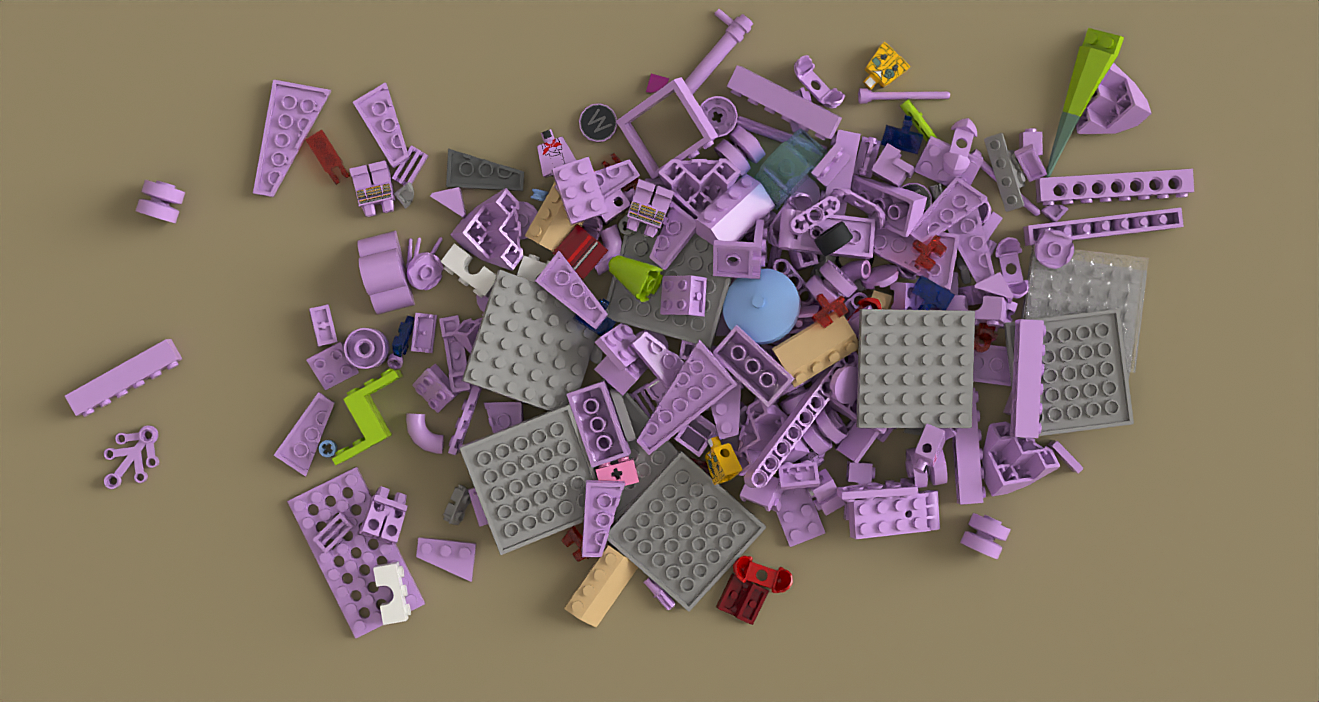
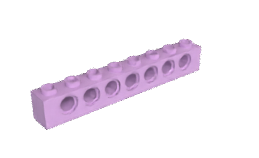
[1035,169,1194,206]
[1023,208,1184,246]

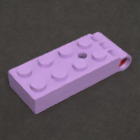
[778,209,875,260]
[848,490,940,539]

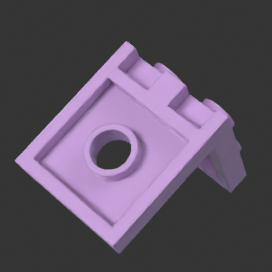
[713,220,768,279]

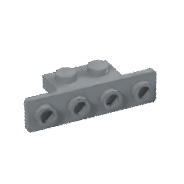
[984,133,1026,212]

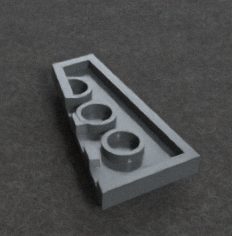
[446,148,525,191]

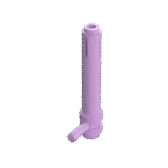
[676,9,753,95]

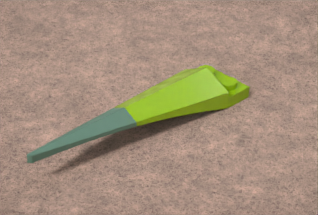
[1045,28,1124,178]

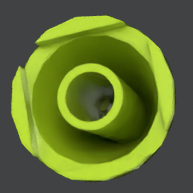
[608,255,663,302]

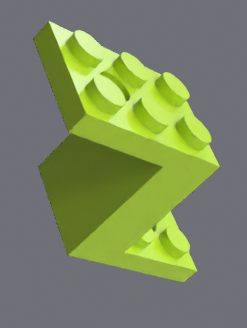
[332,369,403,466]

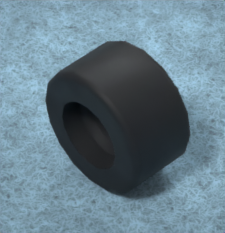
[814,221,853,256]

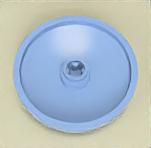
[723,268,801,345]

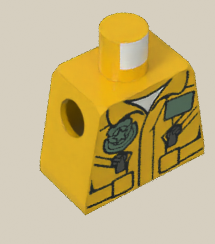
[863,41,911,90]
[705,436,742,485]

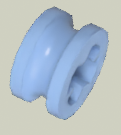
[530,189,549,202]
[319,440,337,457]

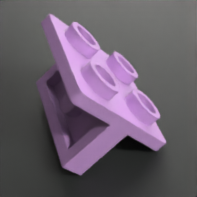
[413,364,461,413]

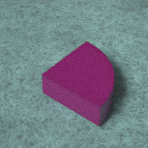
[646,73,669,93]

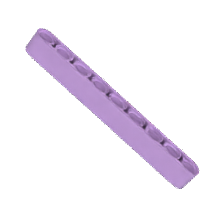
[744,351,858,488]

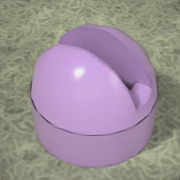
[387,352,403,369]

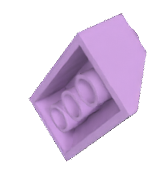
[696,174,775,245]
[712,325,795,408]
[567,380,631,467]
[834,420,879,464]

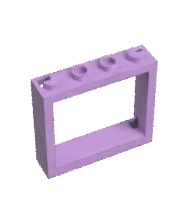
[616,77,719,180]

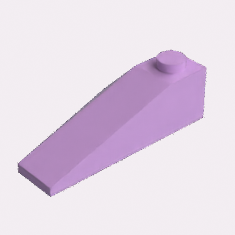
[850,174,927,237]

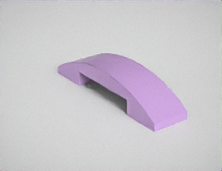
[439,315,471,394]

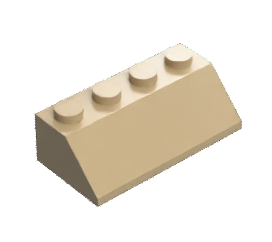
[525,182,584,252]
[772,308,859,388]
[564,543,638,627]

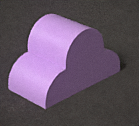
[358,231,415,314]

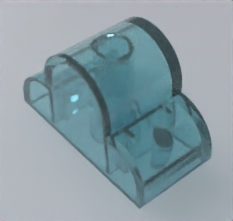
[754,128,828,210]

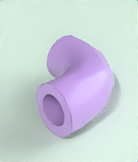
[595,224,622,275]
[838,260,871,299]
[406,413,444,454]

